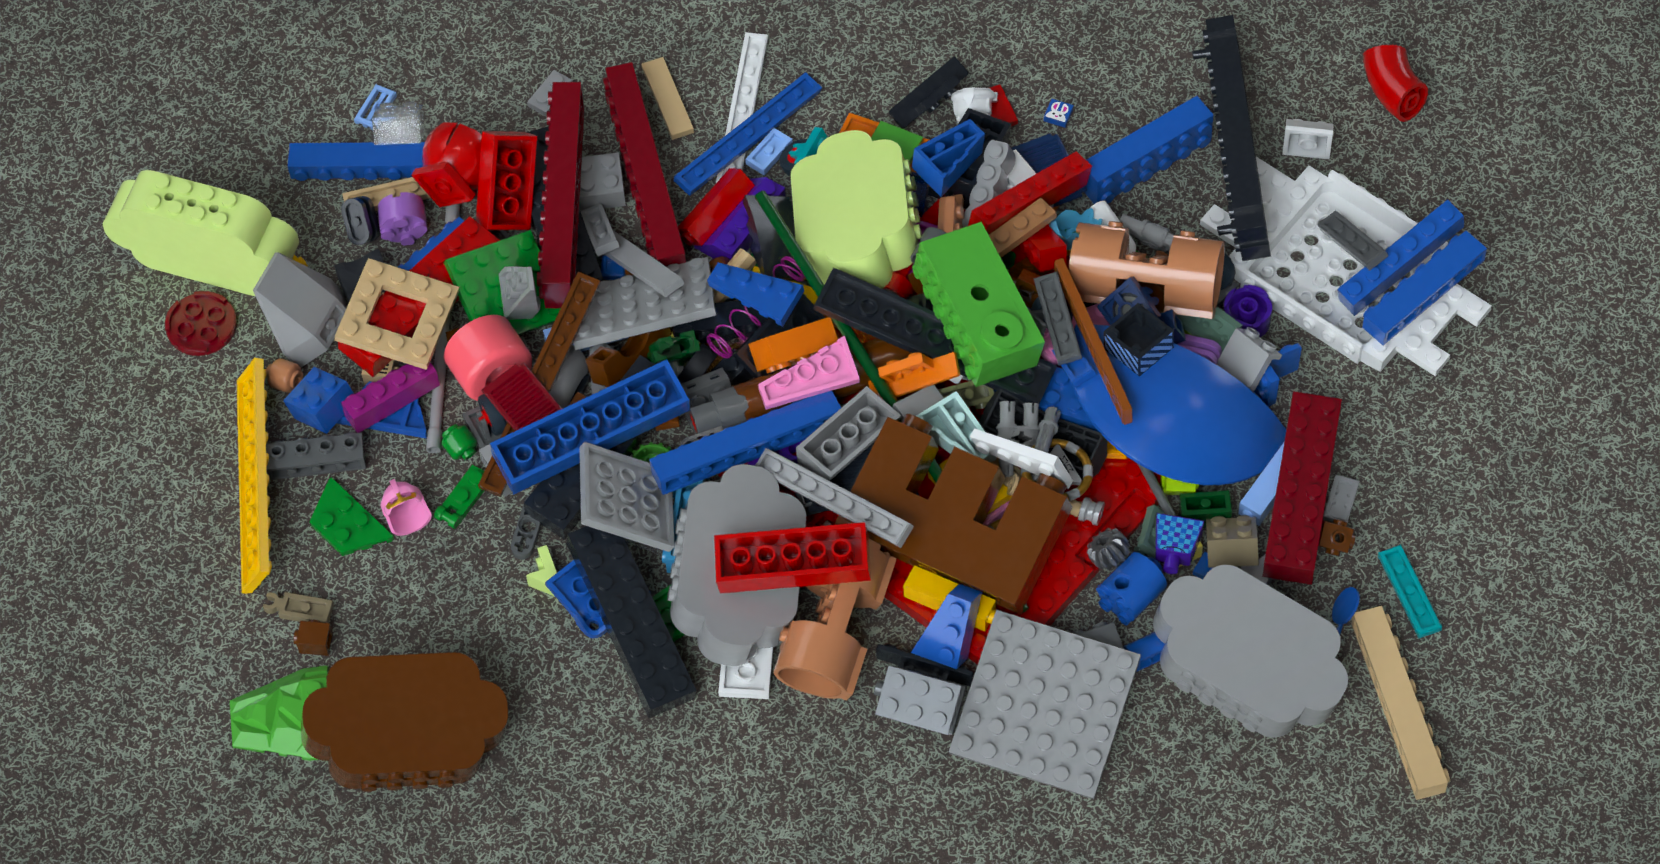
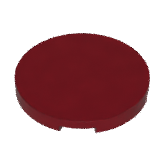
[165,291,237,356]

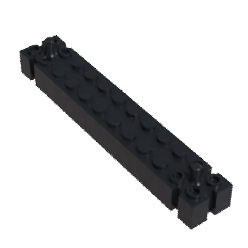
[1192,15,1271,261]

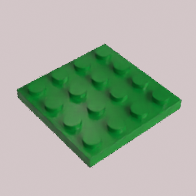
[444,230,561,335]

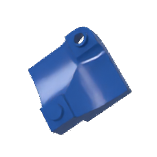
[545,560,651,638]

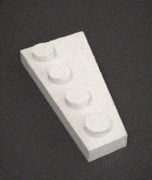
[970,428,1073,489]

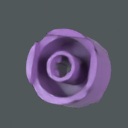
[378,192,427,246]

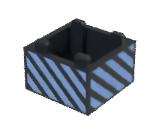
[1103,303,1174,377]

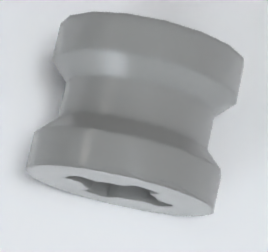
[1078,497,1105,526]

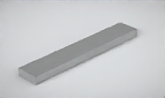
[589,230,684,297]

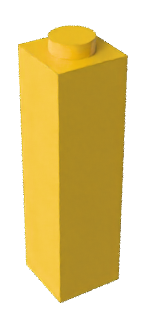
[903,565,996,631]

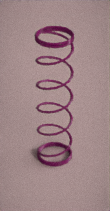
[707,256,806,358]

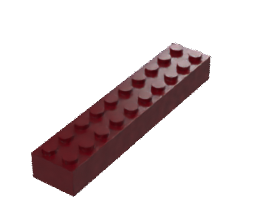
[602,62,686,267]
[537,82,585,308]

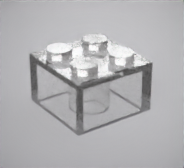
[372,102,425,145]

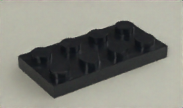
[733,293,826,378]

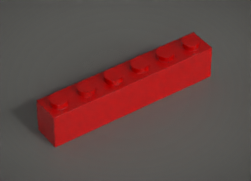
[968,151,1092,235]

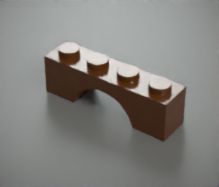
[585,327,672,387]

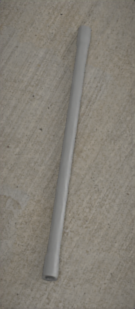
[426,203,460,453]

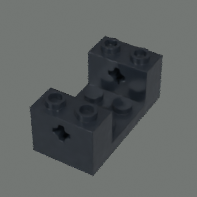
[928,108,1011,209]

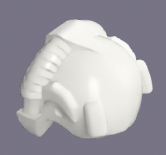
[951,87,998,124]

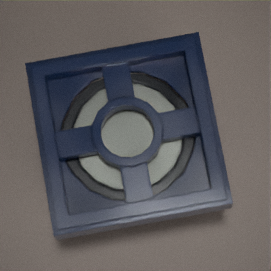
[1097,277,1161,326]

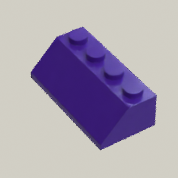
[694,177,786,260]

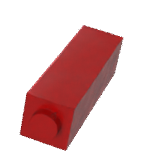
[678,168,755,246]

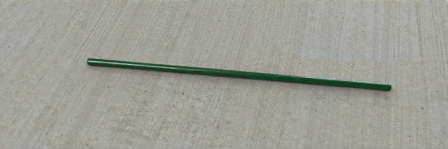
[755,191,1029,614]

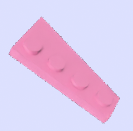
[758,336,860,410]

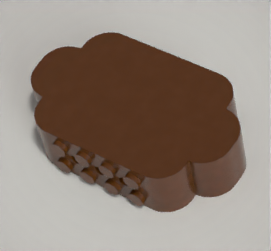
[301,652,508,792]

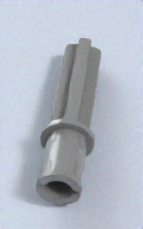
[1034,407,1061,453]

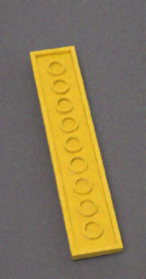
[237,357,272,594]

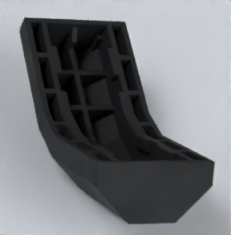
[979,389,1108,480]

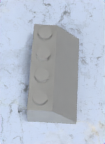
[796,386,902,480]

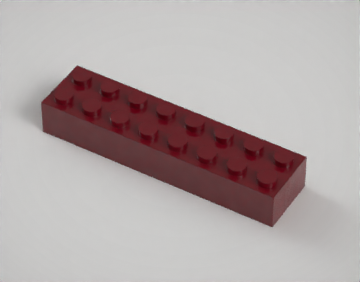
[1262,391,1342,585]

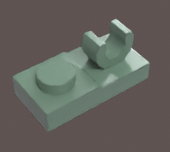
[1134,505,1164,559]

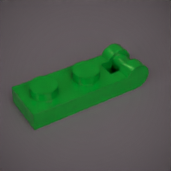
[434,465,485,529]

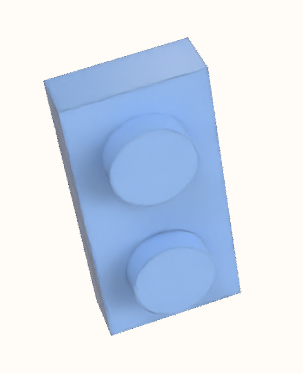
[745,128,793,175]

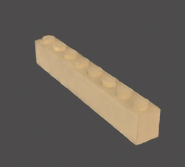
[1351,606,1450,800]

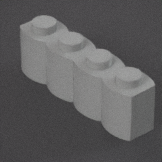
[962,140,1015,228]

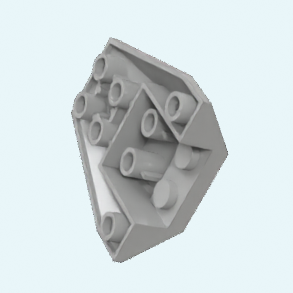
[253,252,348,368]

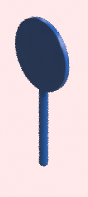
[1332,587,1360,635]

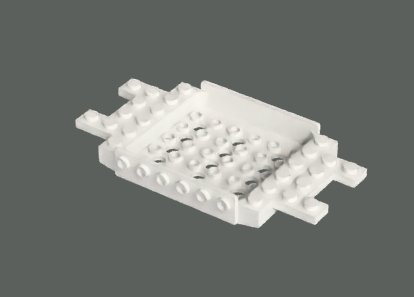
[1200,157,1492,376]

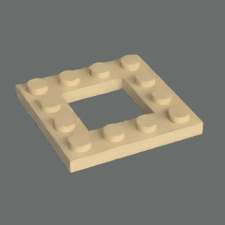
[335,258,459,370]

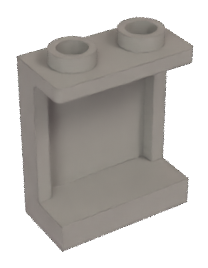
[1217,327,1282,397]

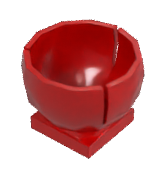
[411,122,482,208]

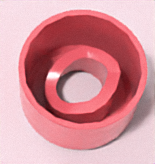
[444,315,532,401]

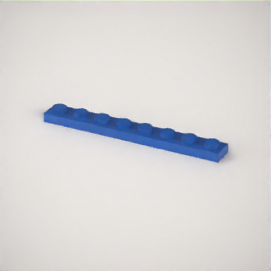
[673,72,822,196]

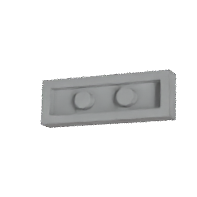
[581,203,619,256]

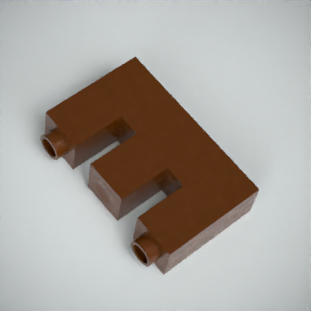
[835,414,1072,615]

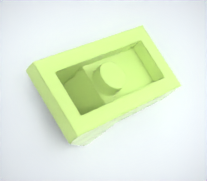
[526,545,557,596]

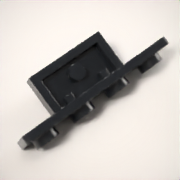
[888,56,968,129]
[876,644,973,687]

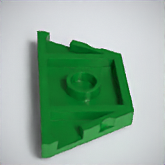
[309,477,394,556]

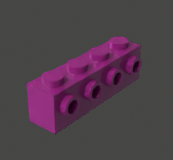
[341,363,440,433]

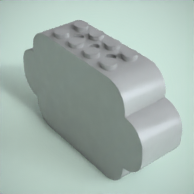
[667,464,806,666]
[1153,565,1348,738]

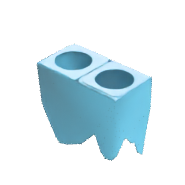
[1049,208,1103,250]

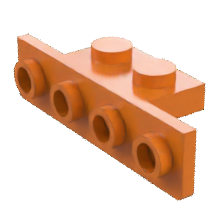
[868,352,960,399]

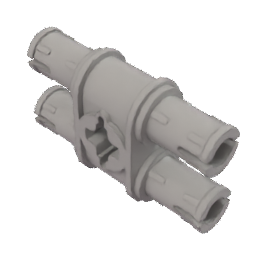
[1120,214,1174,253]
[996,401,1040,478]

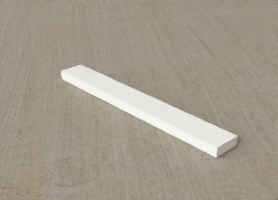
[716,32,768,183]

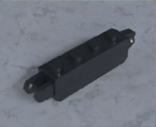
[672,300,767,343]

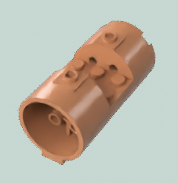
[1069,221,1225,319]
[774,539,897,701]

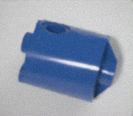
[1096,552,1167,626]

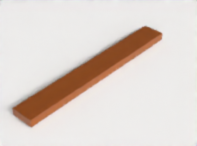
[1054,258,1132,425]

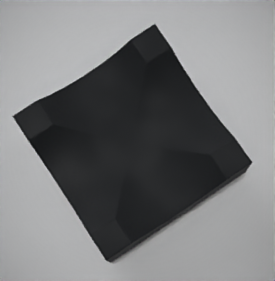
[334,249,386,303]

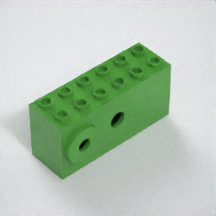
[912,222,1045,387]

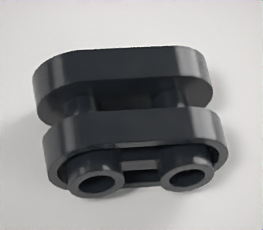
[341,196,380,245]

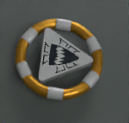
[1021,439,1093,502]

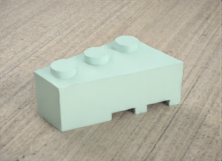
[916,391,996,463]

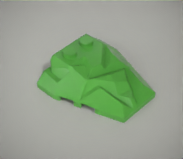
[230,665,329,761]

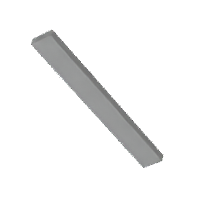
[755,448,914,548]

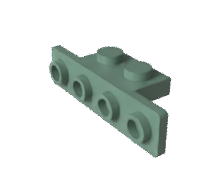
[1177,307,1243,352]

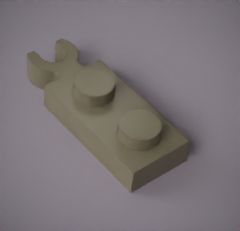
[263,592,334,623]

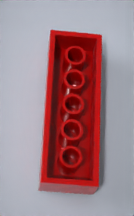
[714,522,871,594]

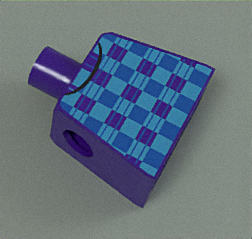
[1155,513,1204,574]

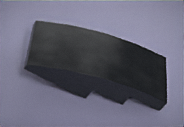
[743,195,807,281]

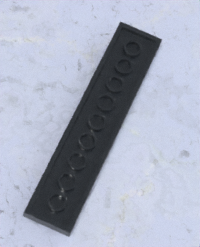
[813,267,1057,406]

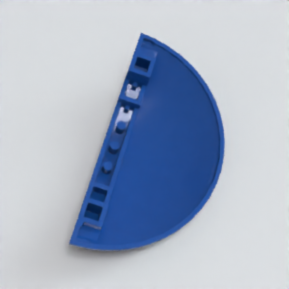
[1072,324,1286,485]

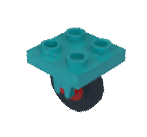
[779,127,828,177]

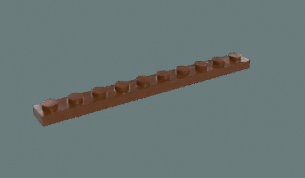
[478,272,601,497]

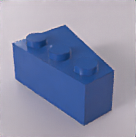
[912,119,985,197]
[911,584,982,669]

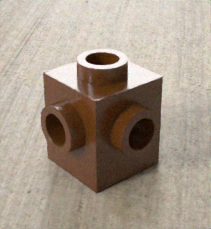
[1318,519,1355,556]

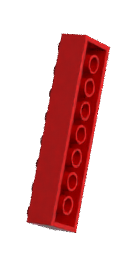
[338,217,500,377]

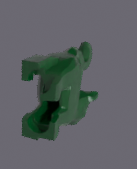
[646,330,700,367]

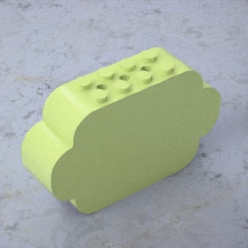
[791,130,922,289]
[103,170,299,296]

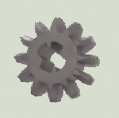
[1086,528,1130,570]

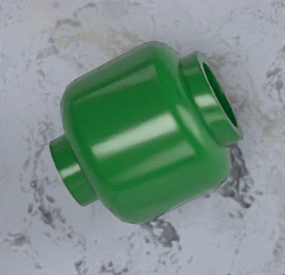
[441,424,477,461]

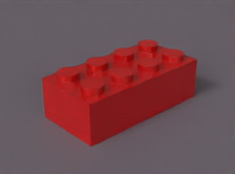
[476,131,537,230]

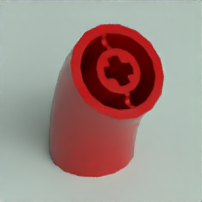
[1362,45,1428,122]

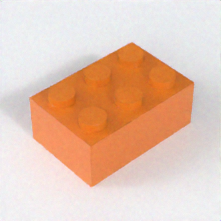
[748,317,838,373]

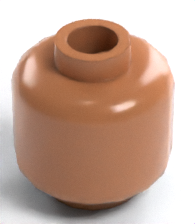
[266,358,303,393]

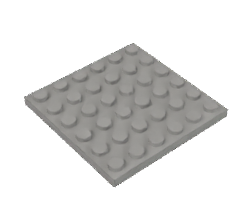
[949,610,1141,799]

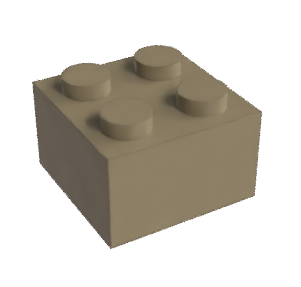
[1206,515,1259,568]

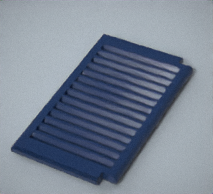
[1011,133,1087,207]

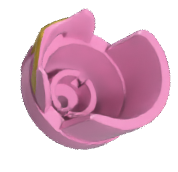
[381,479,432,536]

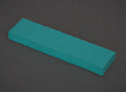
[1378,545,1442,639]

